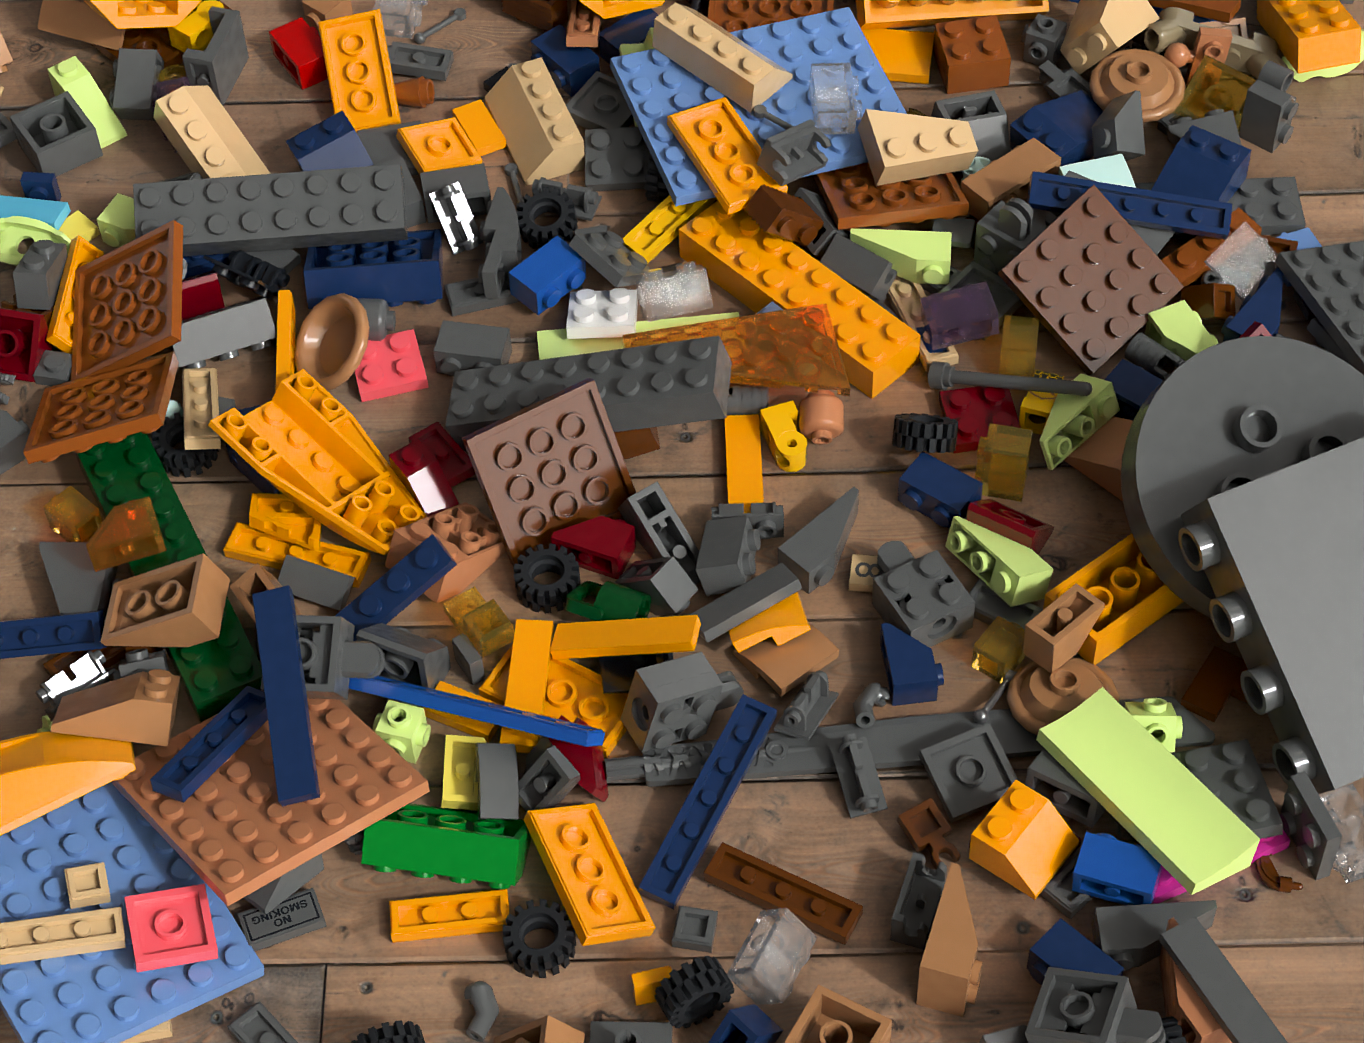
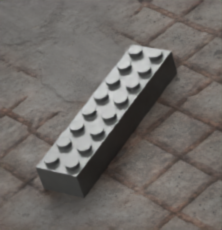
[133,164,408,257]
[445,336,732,451]

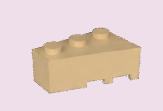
[858,109,978,186]

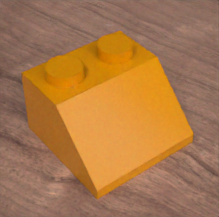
[969,780,1079,900]

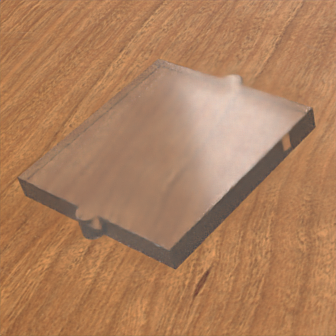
[1204,221,1278,301]

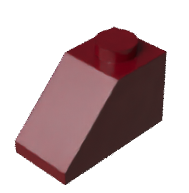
[388,439,459,517]
[551,516,636,579]
[549,715,609,802]

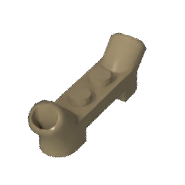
[1144,7,1288,80]

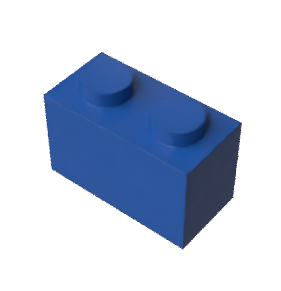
[508,235,587,315]
[1072,832,1163,906]

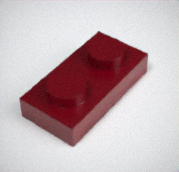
[408,421,476,488]

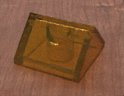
[1174,55,1257,132]

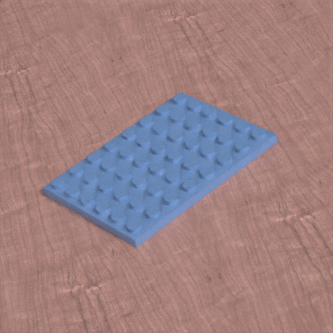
[610,7,907,207]
[0,782,264,1043]

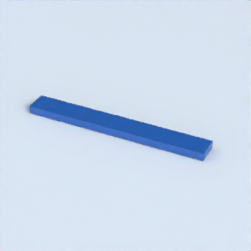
[349,676,605,747]

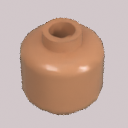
[799,390,845,445]

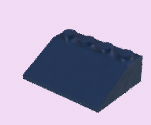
[303,229,444,309]

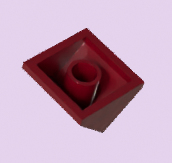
[182,272,225,320]
[0,308,54,382]
[966,499,1054,554]

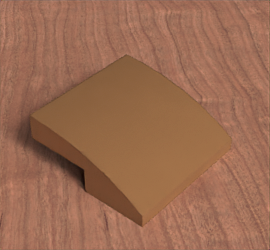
[733,623,839,697]

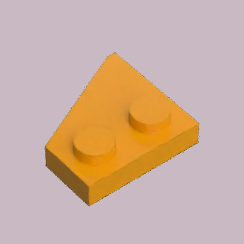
[249,493,322,551]

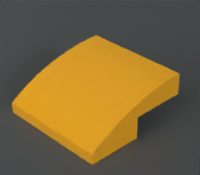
[729,592,811,653]

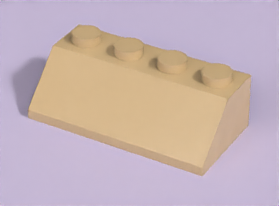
[652,2,793,113]
[484,57,585,186]
[153,85,271,179]

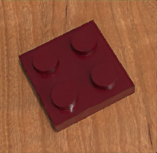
[939,386,1023,454]

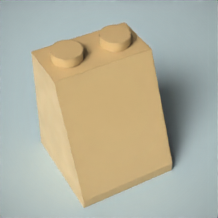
[1060,0,1160,75]

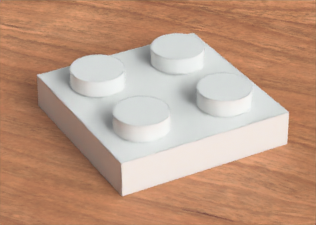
[566,288,638,339]

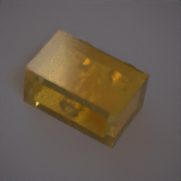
[975,423,1033,502]

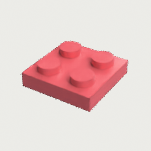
[354,329,429,402]
[124,883,218,972]

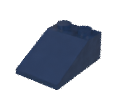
[1010,90,1103,166]
[1151,125,1252,236]

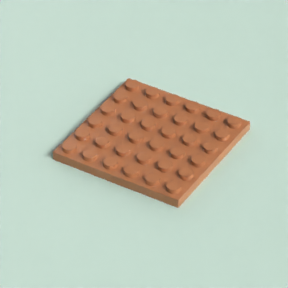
[111,690,430,906]

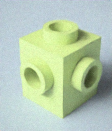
[1125,698,1183,752]
[373,700,431,764]

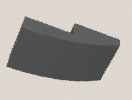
[475,743,519,820]

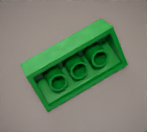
[361,803,532,889]

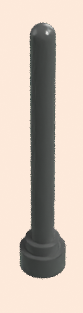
[928,361,1092,396]

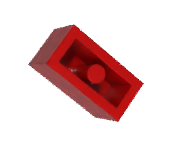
[269,17,328,90]

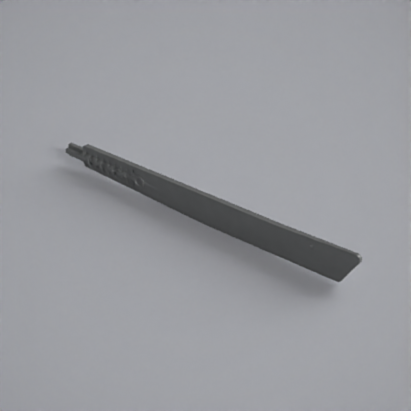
[605,696,1215,787]

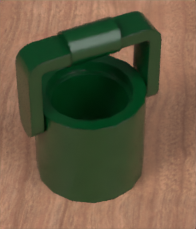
[565,581,651,621]

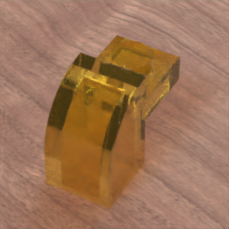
[999,315,1039,377]
[443,586,514,659]

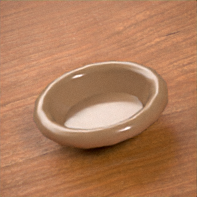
[1089,48,1185,123]
[294,293,370,391]
[1006,657,1120,735]

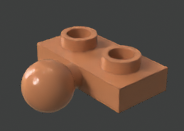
[1164,27,1233,89]

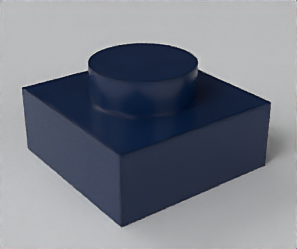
[20,172,62,201]

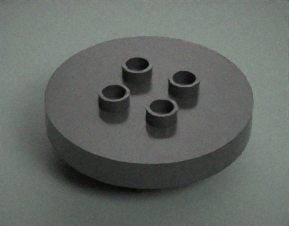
[1121,336,1364,618]

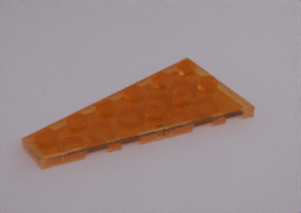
[622,303,851,396]

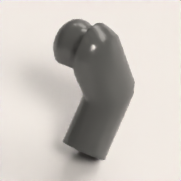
[464,981,499,1042]

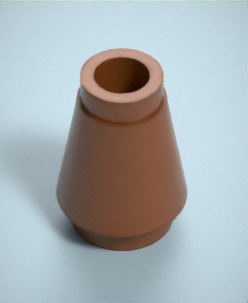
[394,76,435,108]

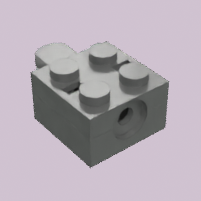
[974,198,1047,277]
[872,541,975,648]
[261,615,385,700]
[620,652,744,752]
[1025,967,1166,1043]

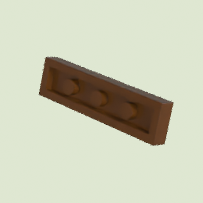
[704,842,863,945]

